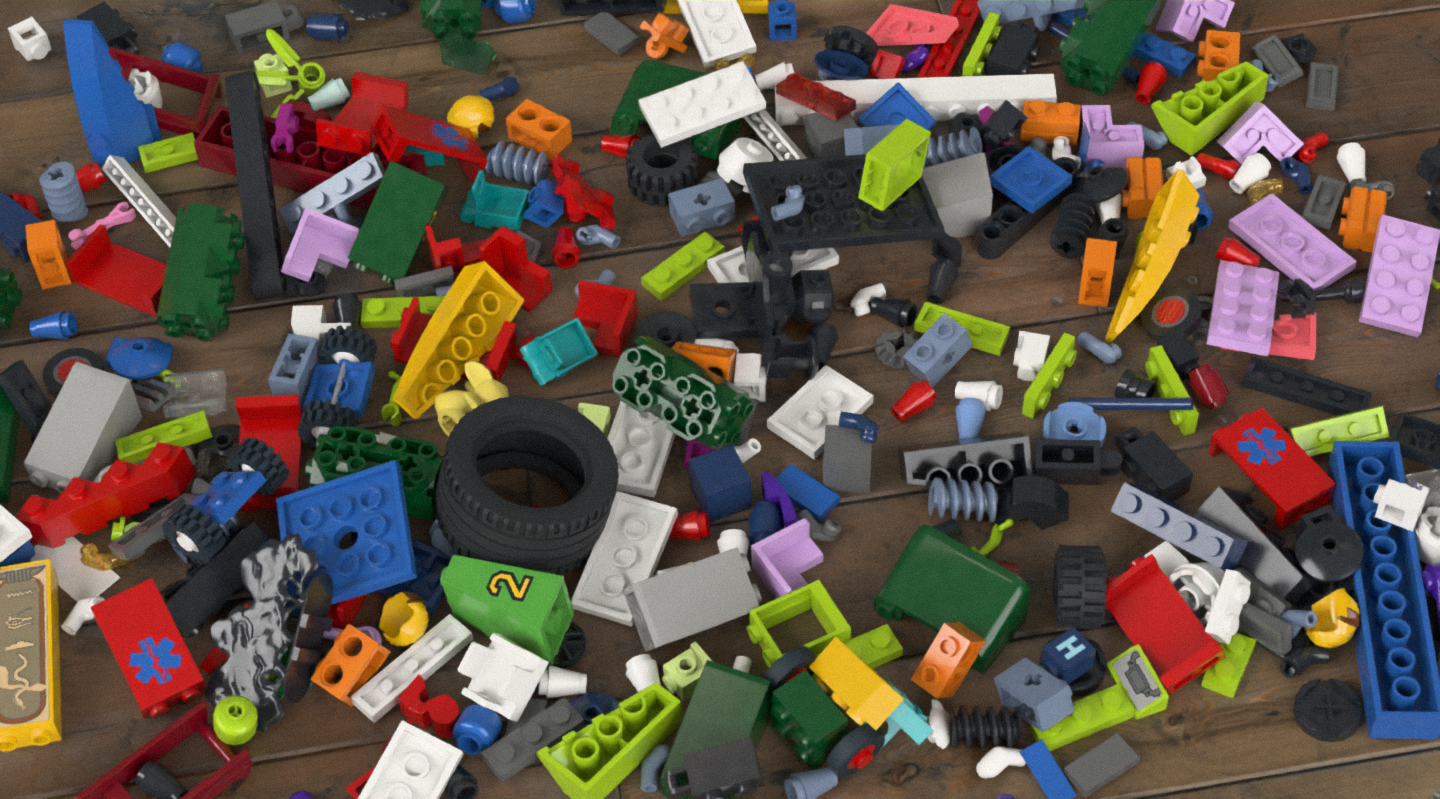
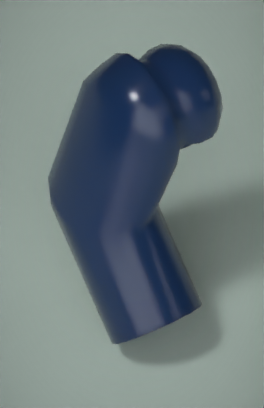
[479,77,519,102]
[1280,157,1313,195]
[839,411,880,443]

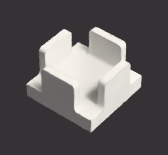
[458,633,549,722]

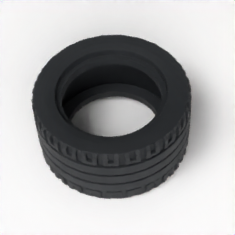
[435,396,619,575]

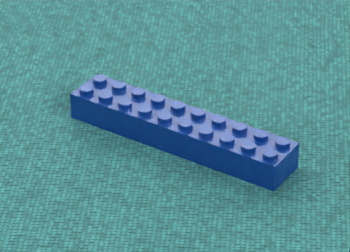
[1328,441,1440,739]

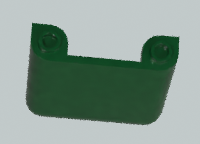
[611,60,740,159]
[874,525,1030,674]

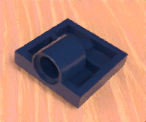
[376,539,452,615]

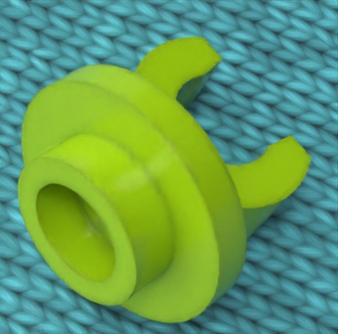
[111,516,140,541]

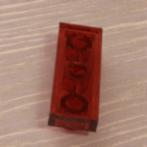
[776,73,857,121]

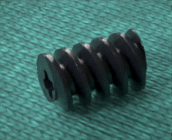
[1049,193,1096,259]
[951,705,1022,749]

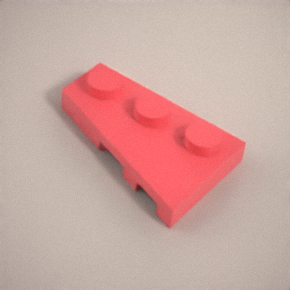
[866,4,959,46]
[1221,312,1316,360]

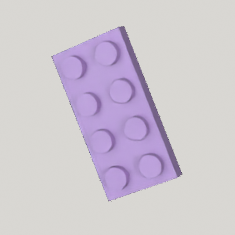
[1228,193,1357,290]
[1359,214,1440,338]
[1206,260,1280,357]

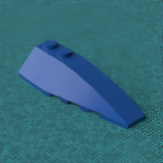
[63,19,156,167]

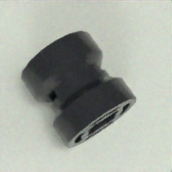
[1114,369,1156,398]

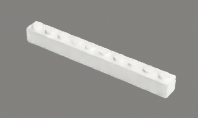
[743,109,807,161]
[102,155,176,247]

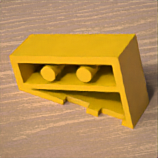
[809,637,904,730]

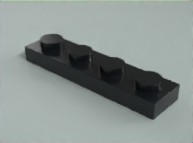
[1241,356,1373,416]

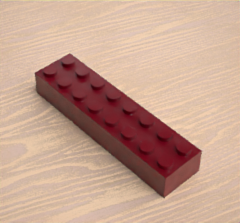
[194,105,428,209]

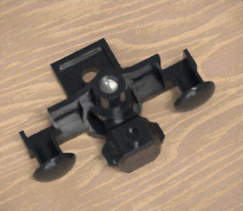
[689,220,834,381]

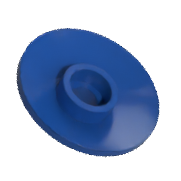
[110,337,172,379]

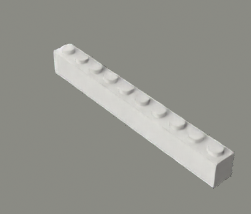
[775,74,1057,126]

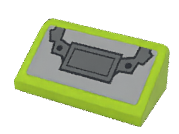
[1106,644,1169,720]

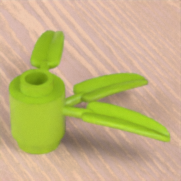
[255,29,325,119]

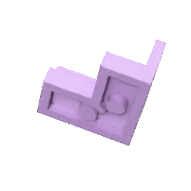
[1155,0,1235,42]
[1217,101,1304,165]
[1079,105,1144,168]
[281,208,360,282]
[751,518,823,599]

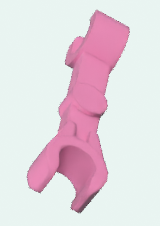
[68,202,136,250]

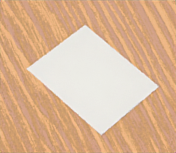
[30,536,120,602]

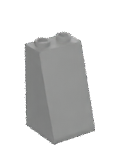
[922,153,993,237]
[24,362,142,494]
[623,547,762,652]

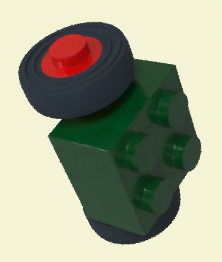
[763,646,885,778]

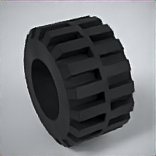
[626,134,698,207]
[1053,545,1106,629]

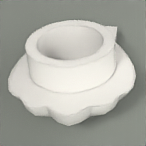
[926,699,952,749]

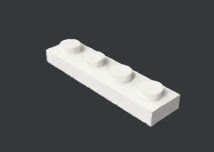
[351,614,473,723]

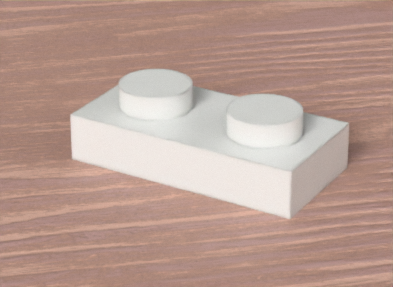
[1205,569,1251,644]

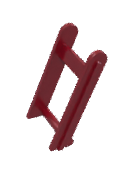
[108,46,222,139]
[74,701,252,799]

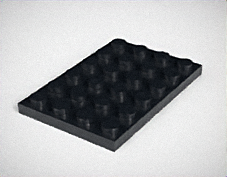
[743,154,945,253]

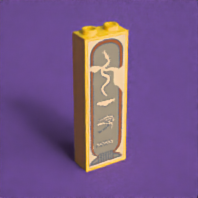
[0,559,62,752]

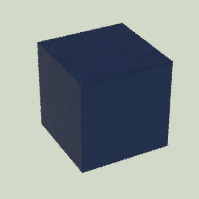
[689,445,752,522]

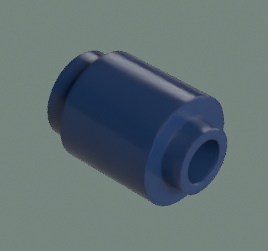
[307,13,349,41]
[749,501,781,545]

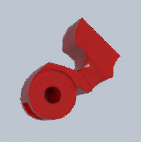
[398,674,460,738]

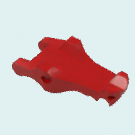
[548,153,616,230]

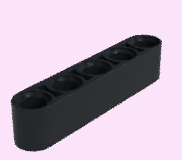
[977,157,1078,260]

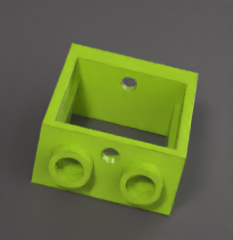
[858,119,931,211]
[747,580,851,668]

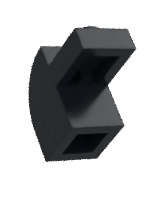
[994,475,1069,530]

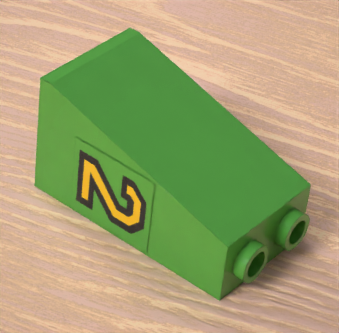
[440,555,574,667]

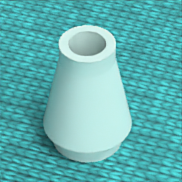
[307,78,351,111]

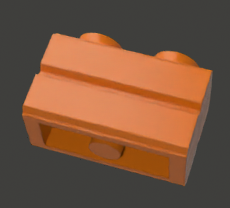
[1020,100,1081,146]
[1121,157,1163,219]
[1338,186,1387,253]

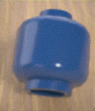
[494,0,536,24]
[161,41,204,73]
[452,704,502,755]

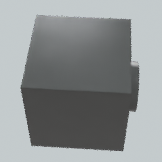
[805,104,858,158]
[823,425,873,493]

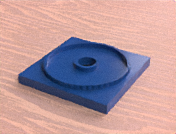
[276,460,417,616]

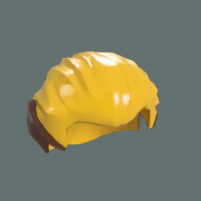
[447,95,494,139]
[1304,588,1360,648]
[379,592,429,647]

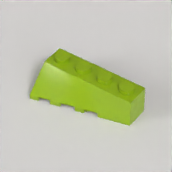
[1151,61,1269,156]
[536,682,683,799]

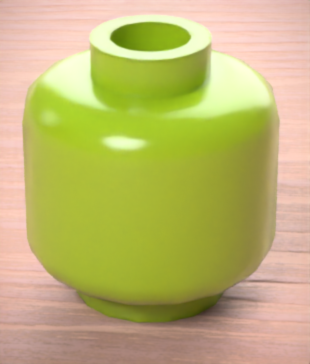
[213,695,258,745]

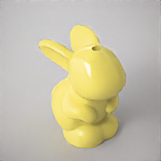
[435,361,509,437]

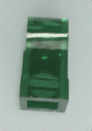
[440,29,496,74]

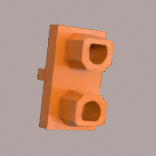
[640,12,689,59]

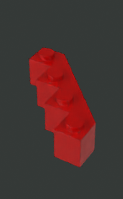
[15,442,197,549]

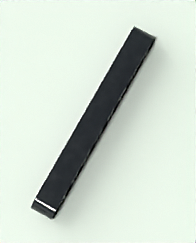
[225,69,286,301]

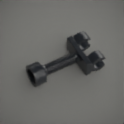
[1277,279,1364,317]

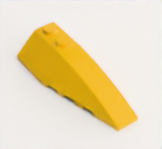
[1104,169,1200,344]
[393,261,524,419]

